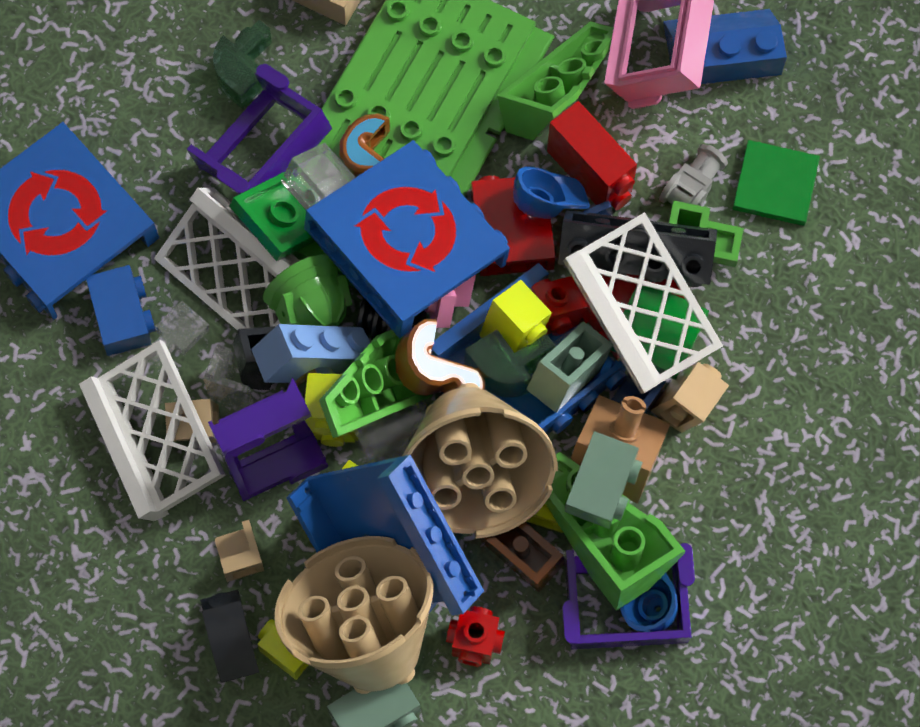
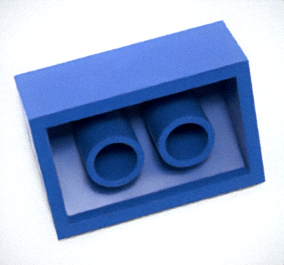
[663,9,787,84]

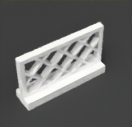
[154,188,300,330]
[563,212,723,394]
[79,340,226,521]

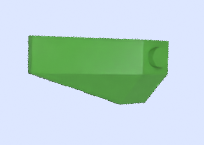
[497,21,614,141]
[319,330,432,438]
[545,452,685,610]

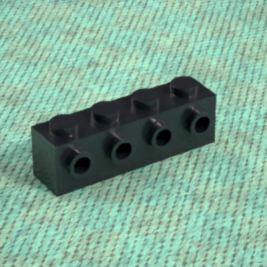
[558,210,717,287]

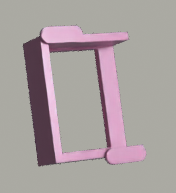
[604,0,714,109]

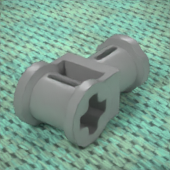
[659,144,728,206]

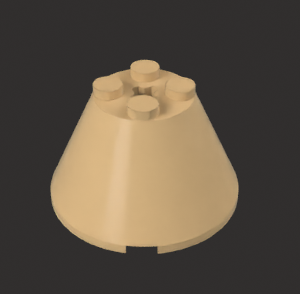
[402,383,558,539]
[274,536,433,694]

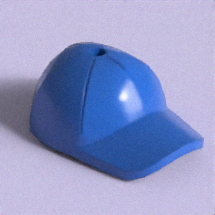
[513,166,590,219]
[620,573,678,632]

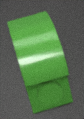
[669,201,744,267]

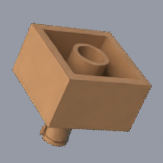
[571,395,671,503]

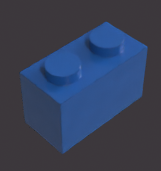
[86,265,156,356]

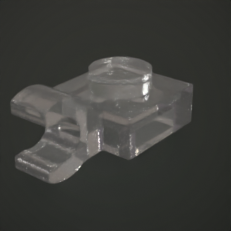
[148,301,210,369]

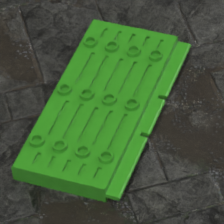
[292,0,555,289]

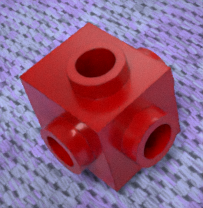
[530,276,588,336]
[446,606,505,667]

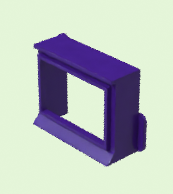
[186,64,332,194]
[208,378,328,502]
[562,543,695,650]

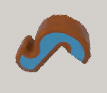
[339,113,390,180]
[395,319,485,396]

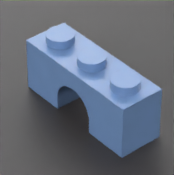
[251,324,370,383]

